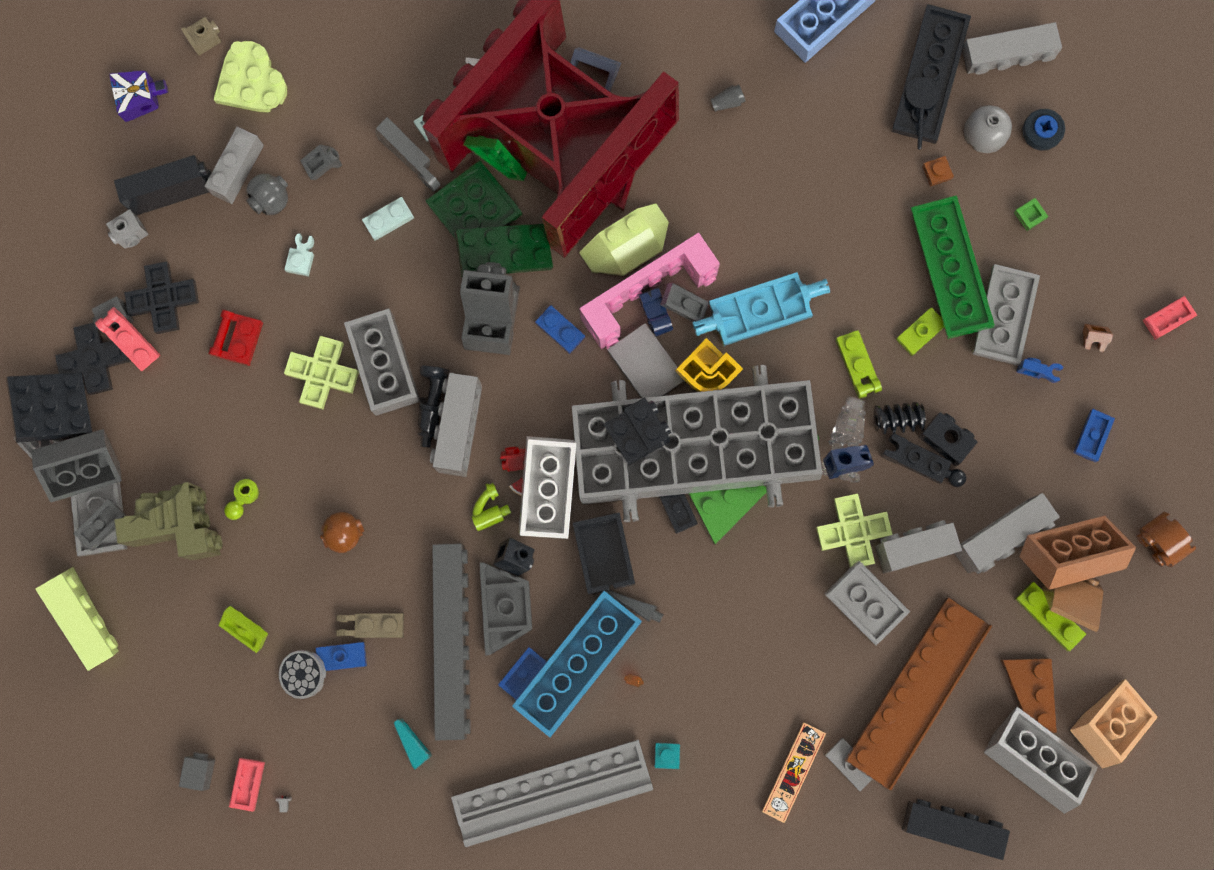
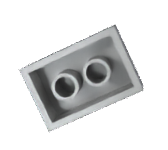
[875,520,962,574]

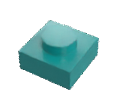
[655,743,680,769]

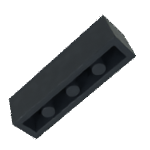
[902,798,1010,860]

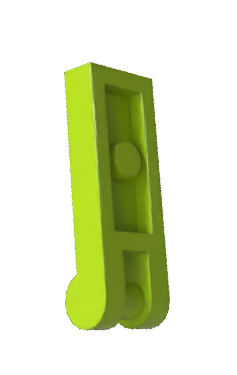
[836,330,882,399]

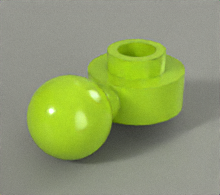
[224,479,259,520]

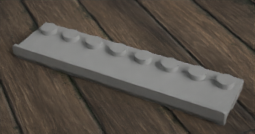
[451,740,653,847]

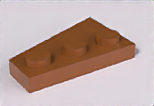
[1001,659,1057,733]

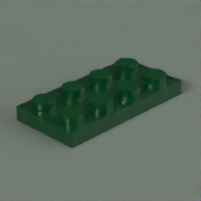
[455,224,553,277]

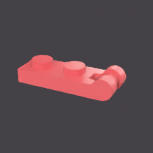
[95,307,160,371]

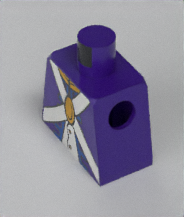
[109,71,168,122]

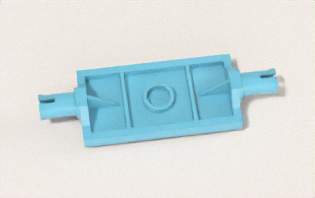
[692,272,830,346]

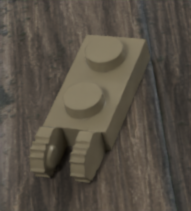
[336,613,404,638]

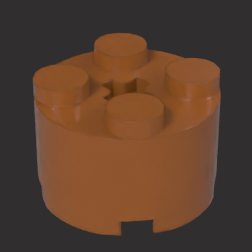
[1136,511,1196,568]

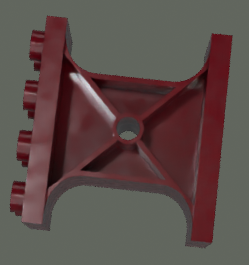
[422,0,679,258]

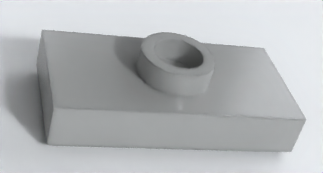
[825,738,872,791]

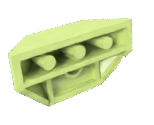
[579,204,669,276]

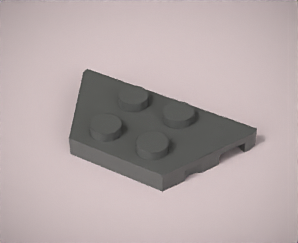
[480,563,533,656]

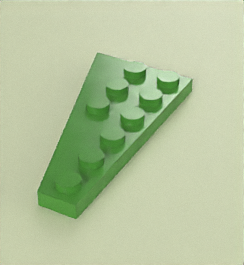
[688,434,820,545]

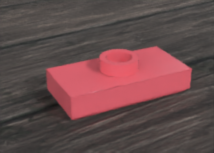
[1142,296,1197,340]
[229,758,265,812]

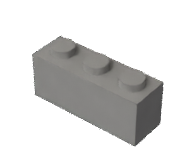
[205,127,264,204]

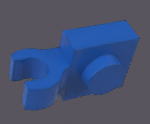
[1017,358,1063,383]

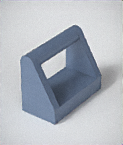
[570,47,621,92]

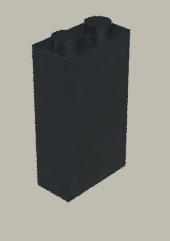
[114,155,212,215]

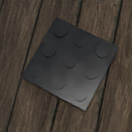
[6,372,92,443]

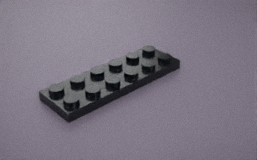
[891,4,971,144]

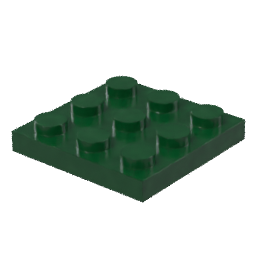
[426,160,523,240]

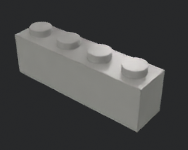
[962,22,1062,75]

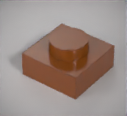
[922,156,954,187]

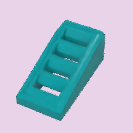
[394,719,432,770]

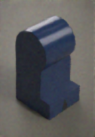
[639,288,673,337]
[823,445,874,479]

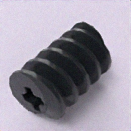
[874,402,926,435]

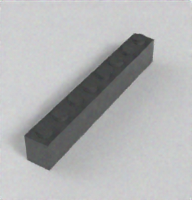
[432,544,471,741]

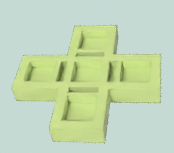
[284,336,359,410]
[816,494,893,567]

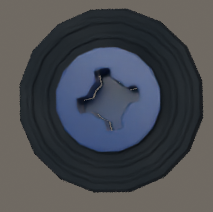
[1022,109,1066,151]

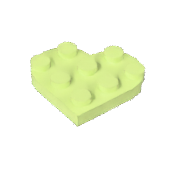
[214,41,287,112]

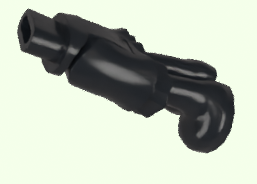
[418,365,449,448]

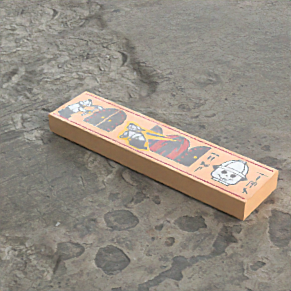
[762,722,826,823]

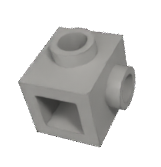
[106,209,149,249]

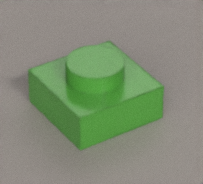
[1014,198,1049,231]

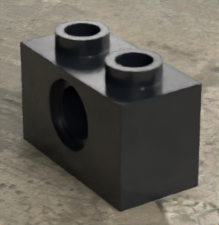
[919,412,978,467]

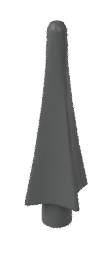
[606,589,664,623]

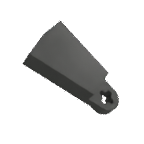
[375,117,440,192]

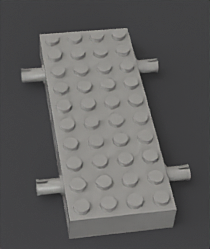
[572,365,822,522]

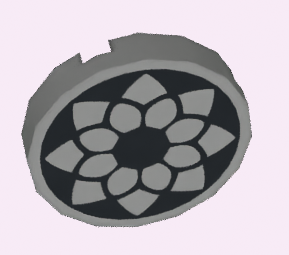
[279,650,326,699]

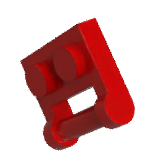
[208,310,263,366]

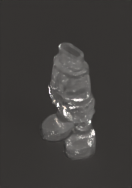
[821,397,866,483]

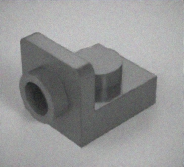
[300,145,342,180]

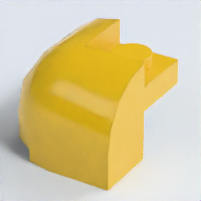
[675,338,743,392]

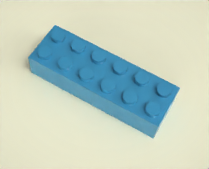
[512,591,642,737]

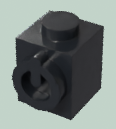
[493,538,535,576]

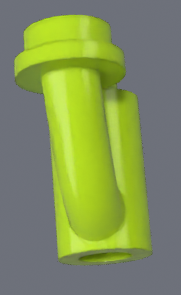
[471,483,511,531]

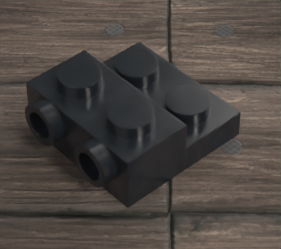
[604,397,671,466]

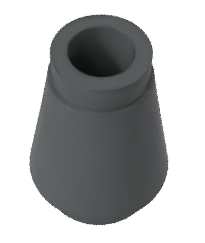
[710,84,746,112]

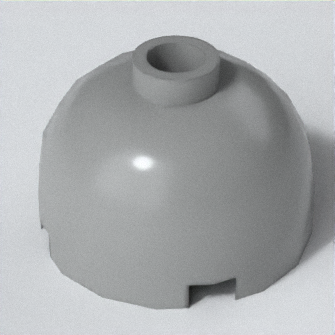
[964,105,1012,153]

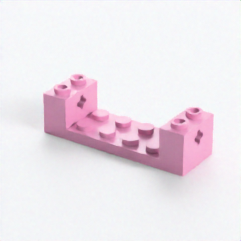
[579,233,720,349]

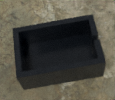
[573,513,635,595]

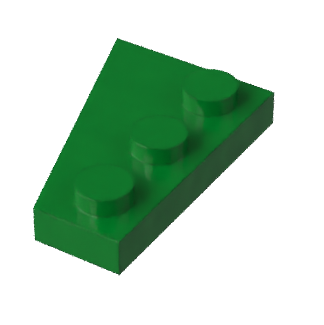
[463,135,527,181]

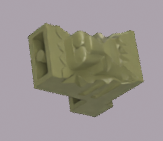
[115,482,223,560]

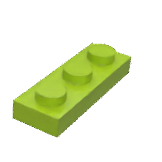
[1015,582,1086,651]

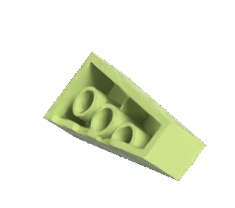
[36,567,119,671]

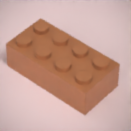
[1019,516,1136,590]

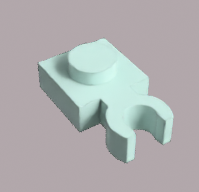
[285,234,314,277]

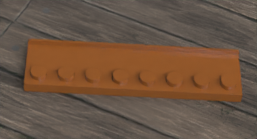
[845,598,992,790]

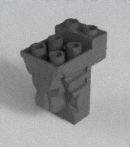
[460,262,520,355]

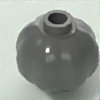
[246,174,288,215]

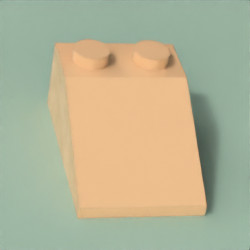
[1070,679,1157,769]

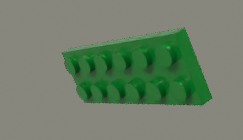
[911,195,995,339]

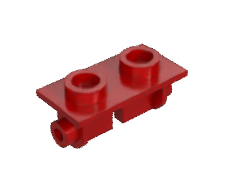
[500,446,525,472]

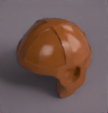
[320,512,364,553]

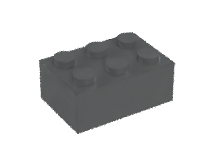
[32,429,122,502]

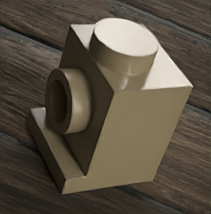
[181,17,221,56]

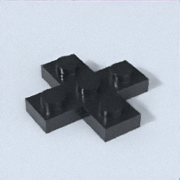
[124,261,199,334]
[55,322,131,395]

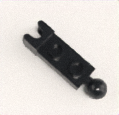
[881,434,967,487]

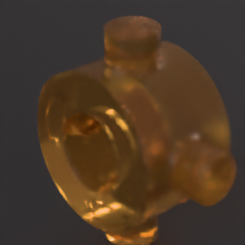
[624,674,644,687]

